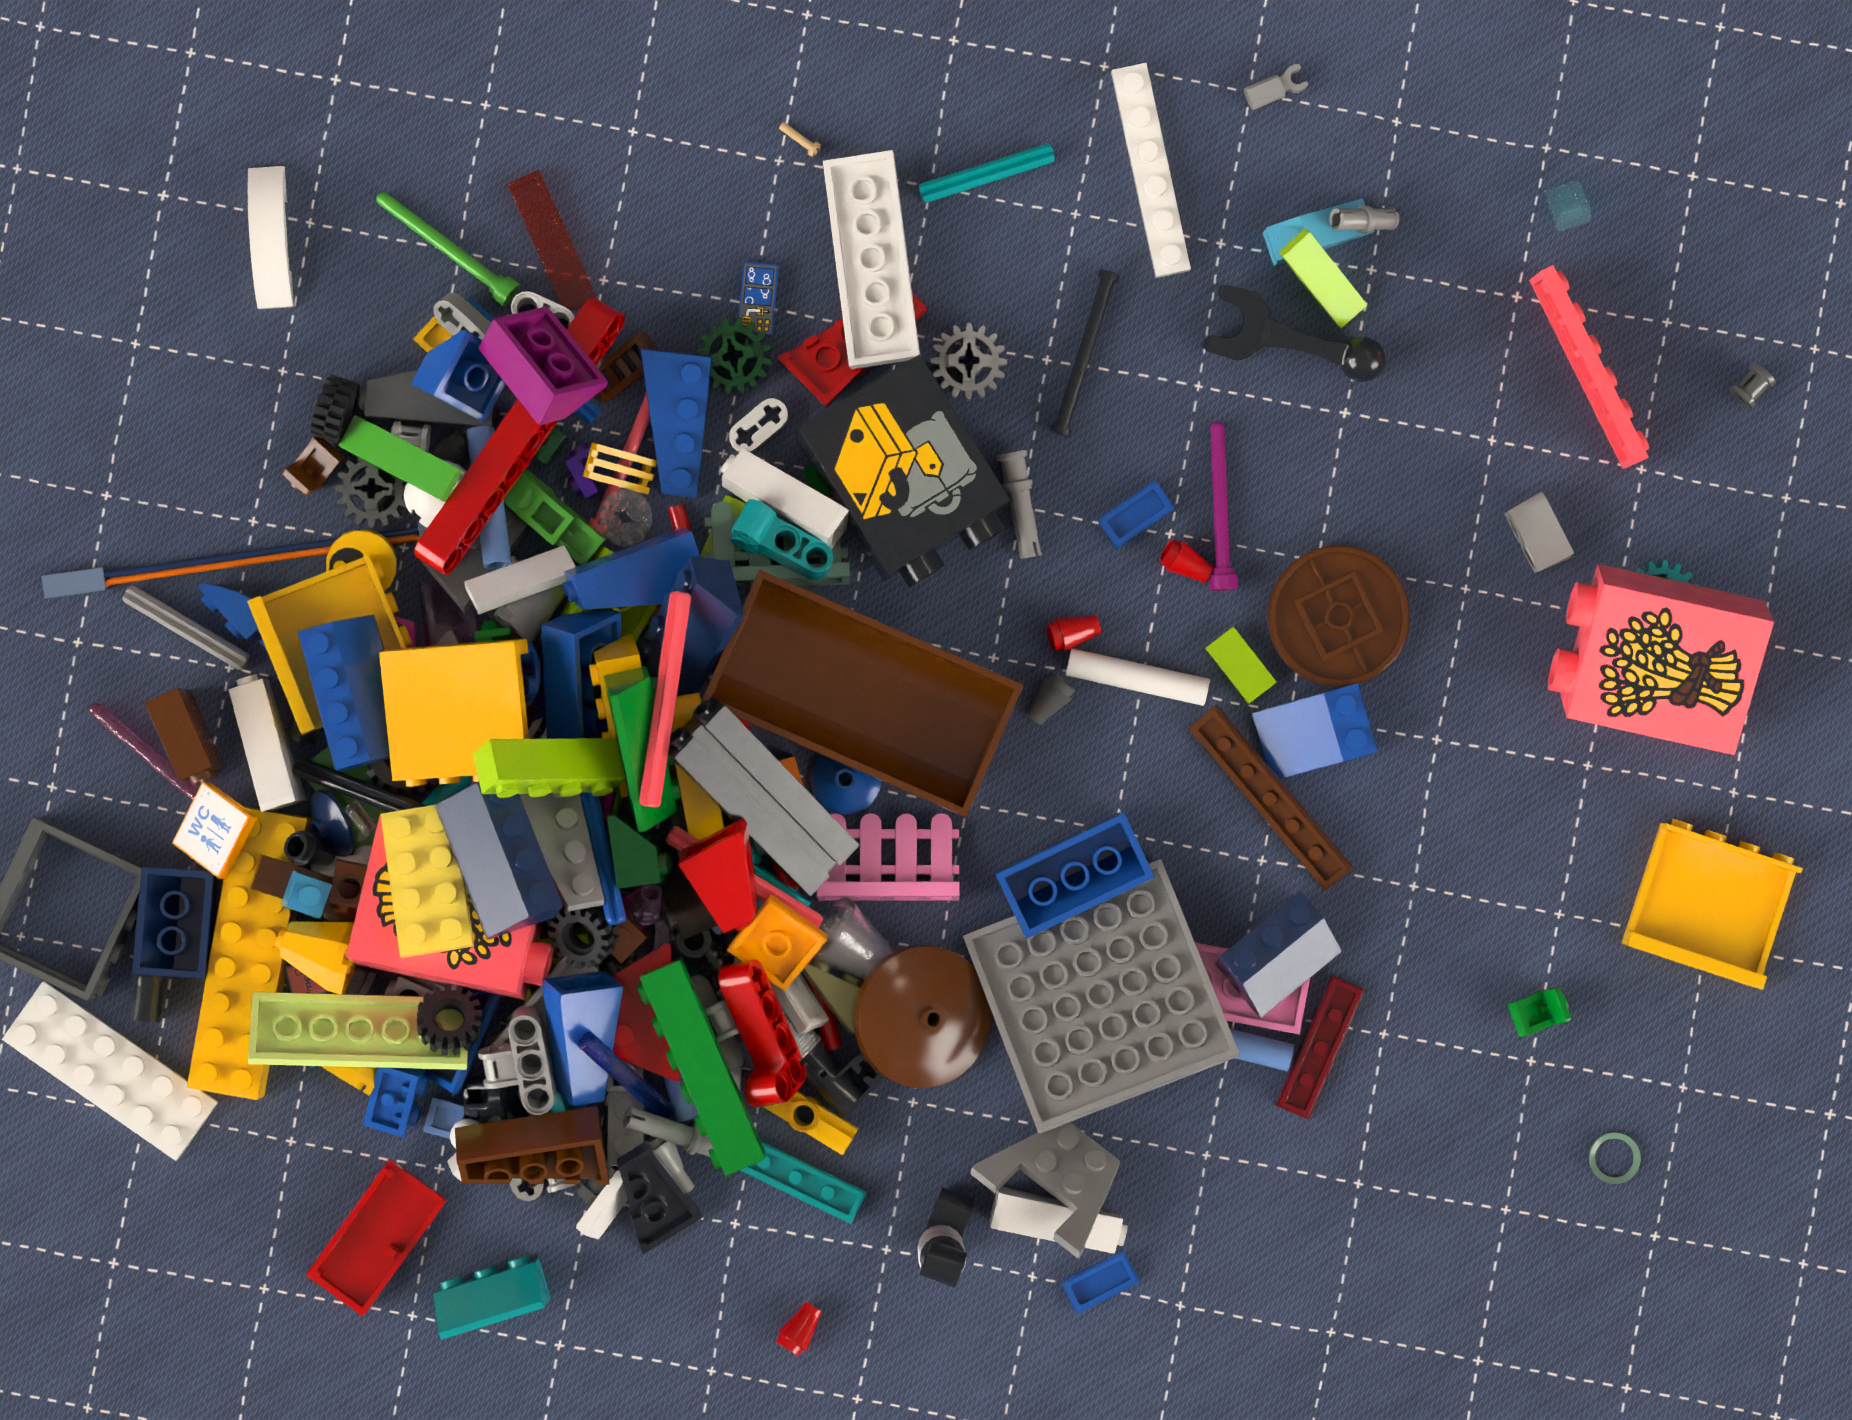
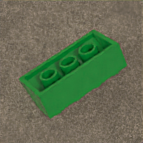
[603,666,681,832]

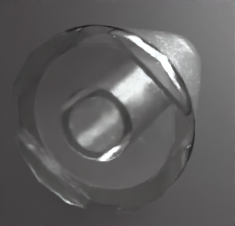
[812,897,895,981]

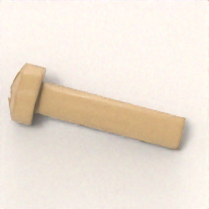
[779,122,821,157]

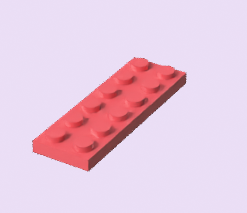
[1529,265,1649,469]

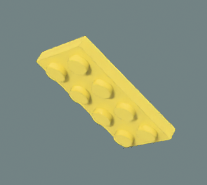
[380,805,474,958]

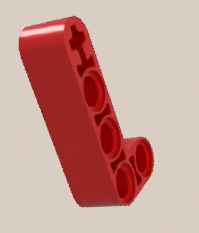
[718,959,806,1108]

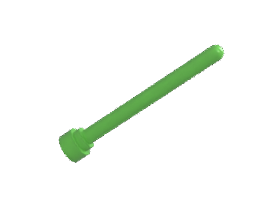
[376,192,521,307]

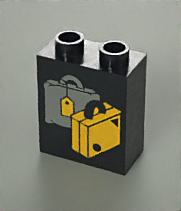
[795,354,1010,588]

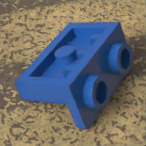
[363,1067,430,1138]

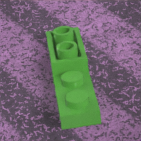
[504,468,608,565]

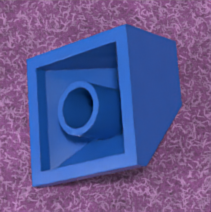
[411,329,506,423]

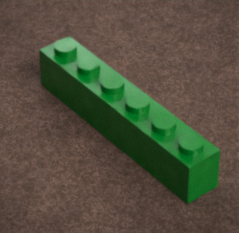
[637,957,766,1176]

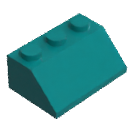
[433,1255,551,1340]

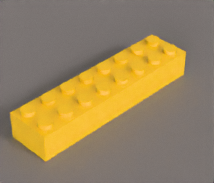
[187,806,312,1100]

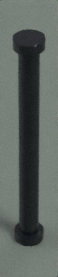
[1050,269,1120,437]

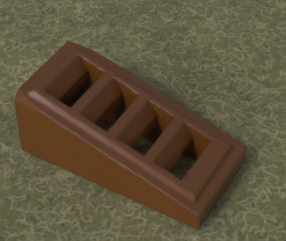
[596,332,658,404]

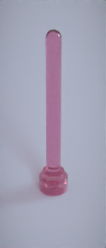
[89,703,199,802]

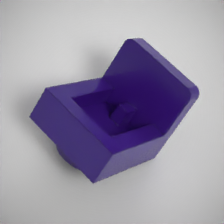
[565,443,602,501]

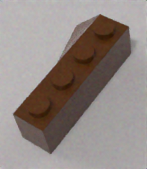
[455,1106,610,1185]

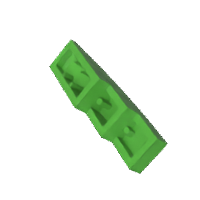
[338,415,462,502]

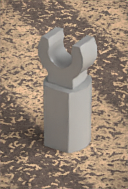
[1244,64,1308,110]

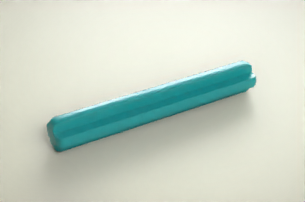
[919,143,1055,203]

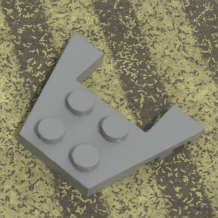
[971,1122,1120,1259]

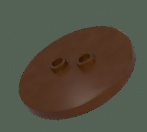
[1267,545,1410,687]

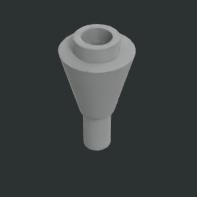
[646,1136,695,1193]

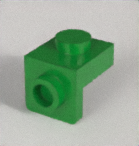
[1507,987,1571,1037]

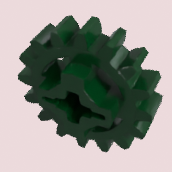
[695,317,773,394]

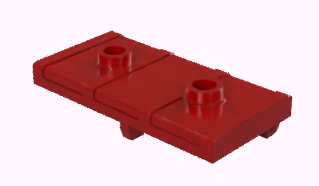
[306,1159,448,1316]

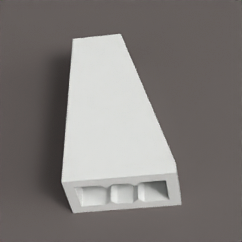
[720,448,849,550]
[229,674,307,812]
[989,1186,1128,1254]

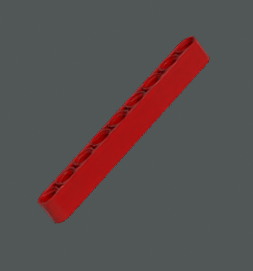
[414,297,625,575]

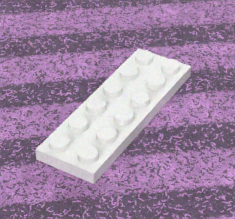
[823,150,920,369]
[2,981,218,1161]

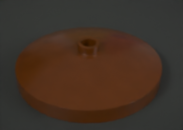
[854,945,991,1088]

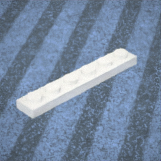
[1111,63,1191,278]

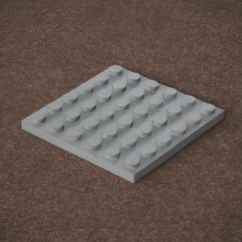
[963,859,1240,1134]

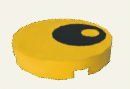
[326,529,397,591]

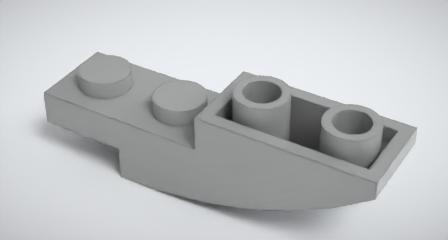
[607,1056,646,1166]

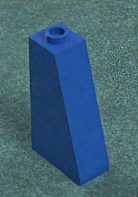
[563,527,700,610]
[542,971,623,1107]

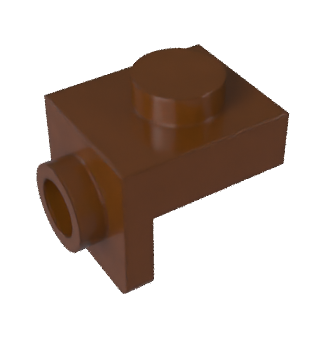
[282,436,345,496]

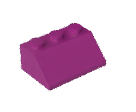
[478,306,608,425]

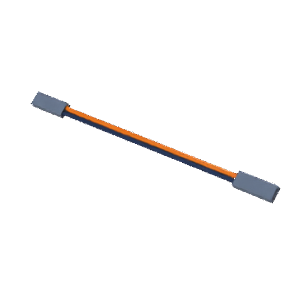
[41,521,427,599]

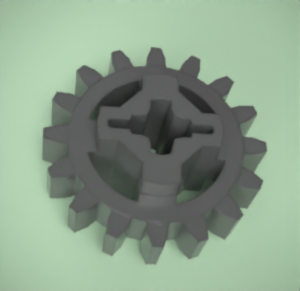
[334,457,407,529]

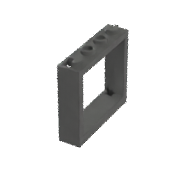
[0,817,146,1001]

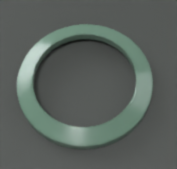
[1589,1132,1641,1184]

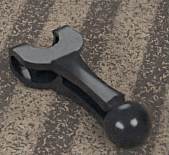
[1202,284,1385,382]

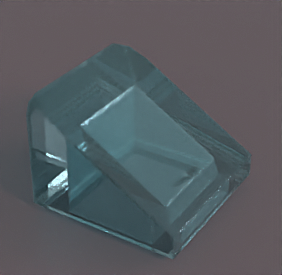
[1544,180,1591,231]

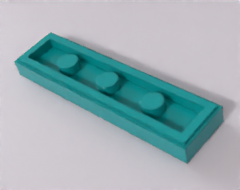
[740,1140,867,1224]

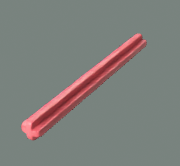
[639,591,691,808]

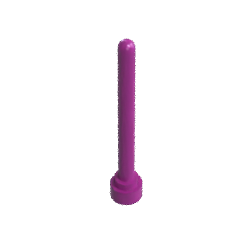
[1209,421,1238,591]

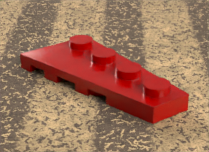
[777,293,928,408]

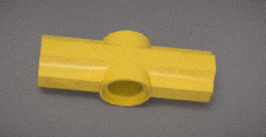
[764,1090,859,1155]

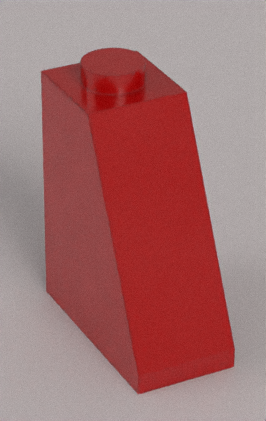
[678,817,758,933]

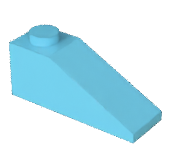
[1263,198,1375,266]

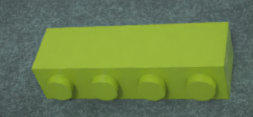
[473,738,625,798]

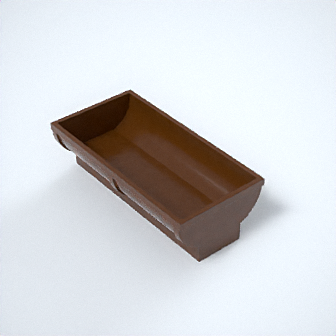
[701,569,1023,817]

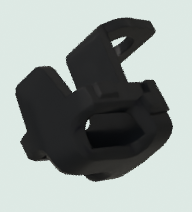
[463,1076,529,1120]

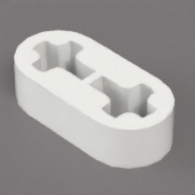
[729,398,788,453]

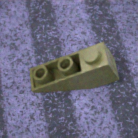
[801,959,863,1035]

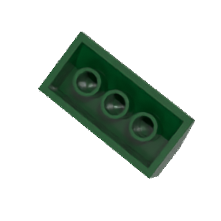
[607,814,675,889]

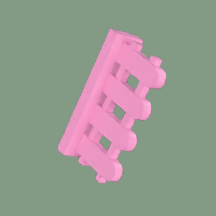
[817,813,960,901]

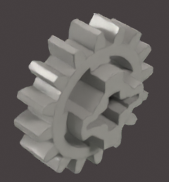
[931,323,1007,401]

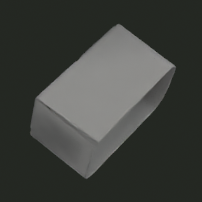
[1504,492,1575,573]

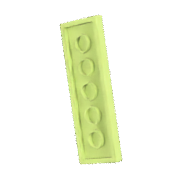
[248,992,468,1070]

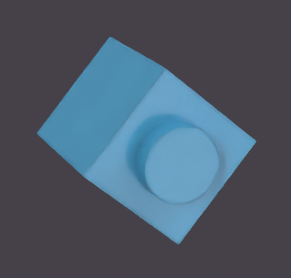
[281,870,332,919]

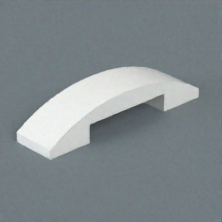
[248,166,294,309]

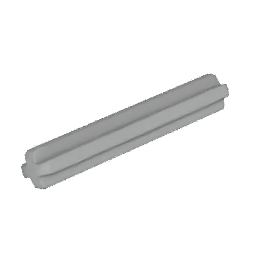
[122,586,250,670]

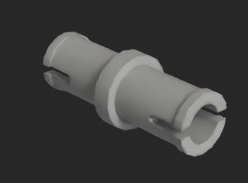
[1329,205,1399,234]

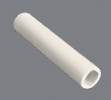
[1066,648,1210,706]

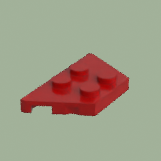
[611,943,681,1081]

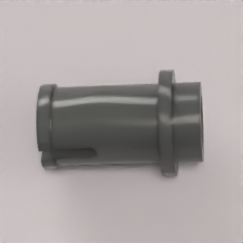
[576,1165,617,1206]

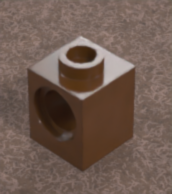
[328,859,368,915]

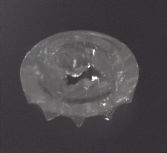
[597,489,652,546]

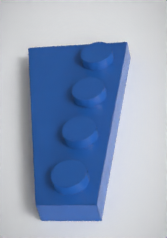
[640,348,712,498]

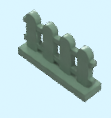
[704,498,850,589]

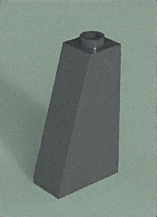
[359,370,498,430]

